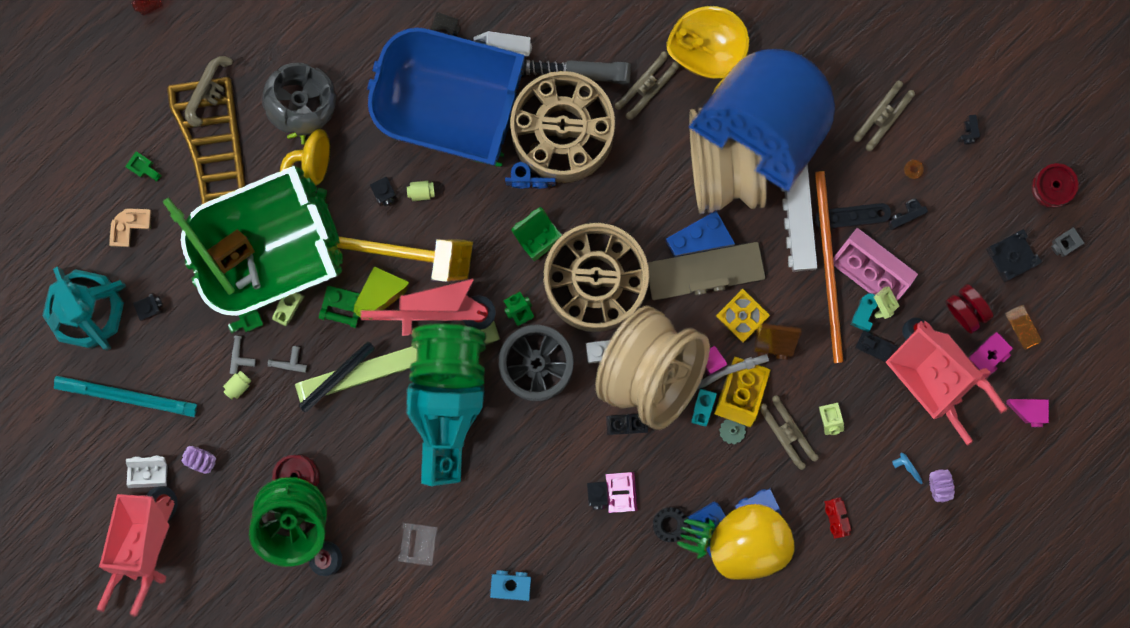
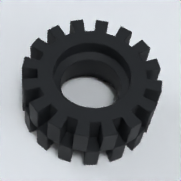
[653,507,688,542]

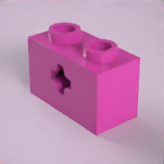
[968,332,1013,376]

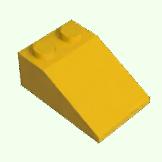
[714,356,770,427]

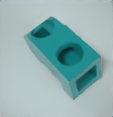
[850,293,878,332]
[691,388,717,427]

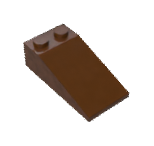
[753,324,801,360]

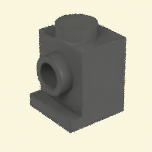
[1051,227,1084,257]

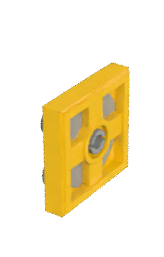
[716,289,770,343]

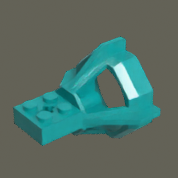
[42,267,126,351]
[407,382,484,486]

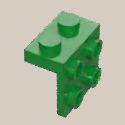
[511,207,562,262]

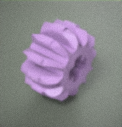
[182,446,216,474]
[929,469,955,502]

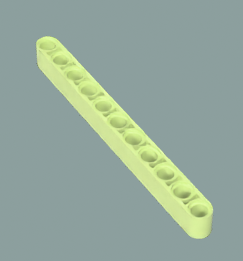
[295,321,500,403]

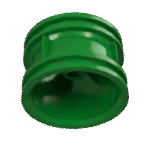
[409,324,486,389]
[249,477,327,567]

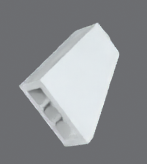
[474,31,532,57]

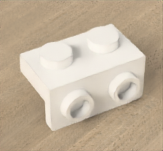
[126,456,167,488]

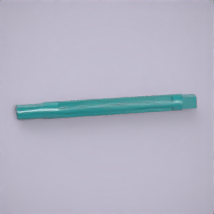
[54,376,197,417]

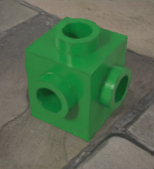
[503,292,534,326]

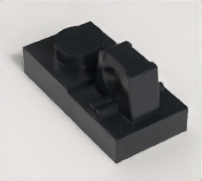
[888,198,928,230]
[855,330,898,363]

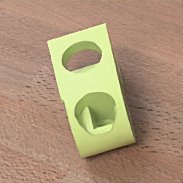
[272,292,304,326]

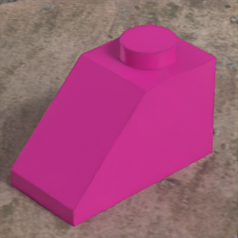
[705,346,727,376]
[1006,399,1049,427]

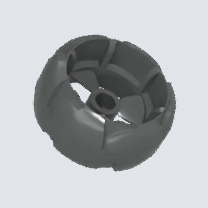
[262,62,336,136]

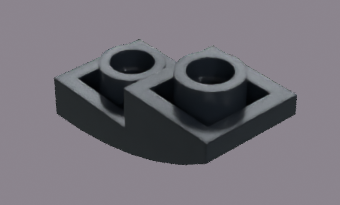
[606,414,648,435]

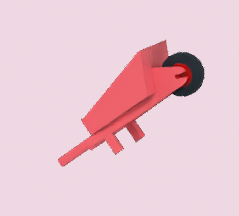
[361,279,496,336]
[886,318,1007,446]
[97,486,178,617]

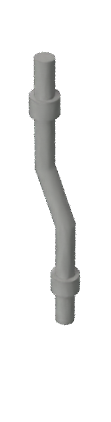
[697,354,769,389]

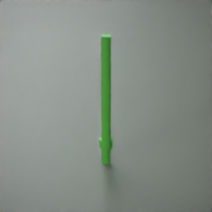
[163,198,235,295]

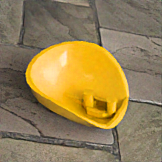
[667,6,749,78]
[710,504,794,580]

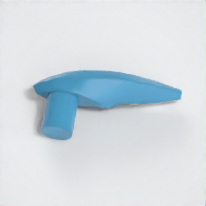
[892,453,923,484]

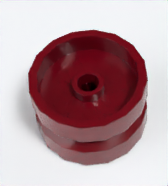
[1031,163,1079,208]
[945,284,993,334]
[272,455,320,487]

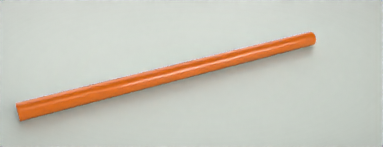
[815,171,843,363]

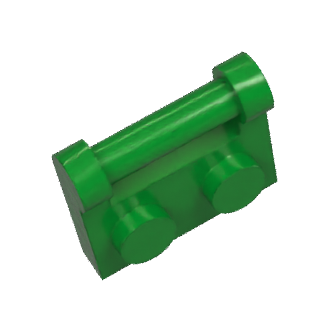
[319,285,360,328]

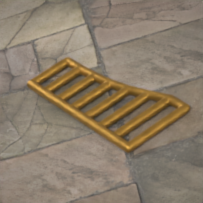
[167,77,245,205]

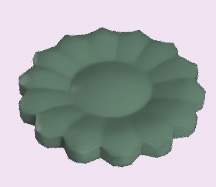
[719,419,746,444]

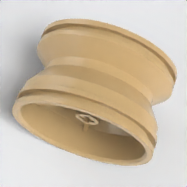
[689,108,766,214]
[596,306,710,430]

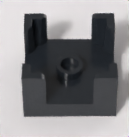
[986,229,1042,283]

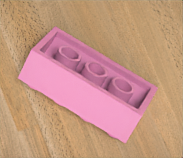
[833,228,918,301]

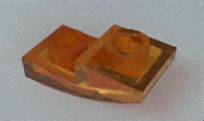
[1005,304,1042,350]

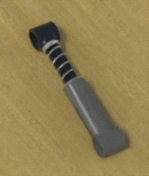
[521,57,631,84]

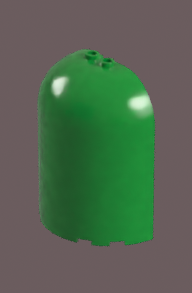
[181,166,343,315]

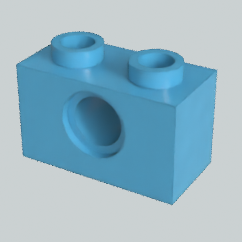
[490,570,531,601]

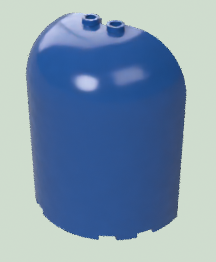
[367,28,525,166]
[688,49,835,192]

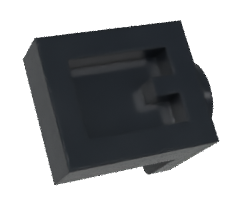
[958,114,980,145]
[370,176,397,207]
[133,293,163,321]
[587,482,608,510]

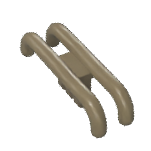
[615,52,679,120]
[185,56,233,127]
[854,81,915,151]
[760,395,818,470]

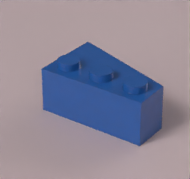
[665,211,735,257]

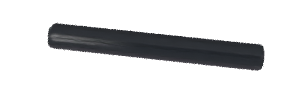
[299,342,375,413]

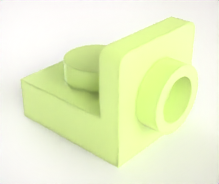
[874,286,899,319]
[819,403,844,435]

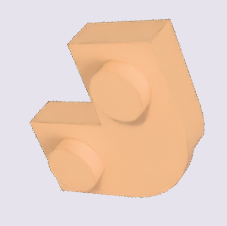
[109,209,151,247]

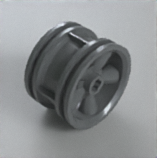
[499,325,573,401]

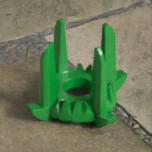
[677,519,715,558]

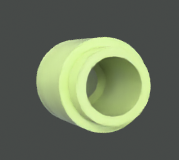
[407,181,435,201]
[223,371,251,399]

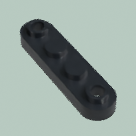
[814,203,891,229]

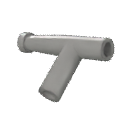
[236,254,261,289]
[230,336,256,374]
[268,346,307,373]

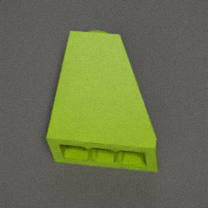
[354,267,409,320]

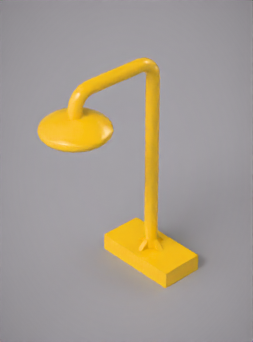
[280,129,473,281]

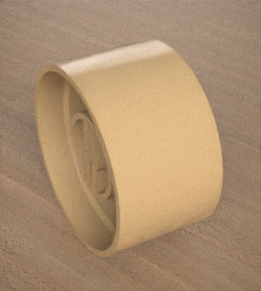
[510,71,615,183]
[544,223,649,332]

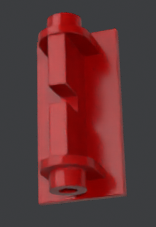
[824,497,851,539]

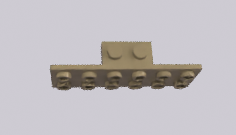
[647,242,765,300]

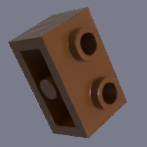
[207,229,255,274]

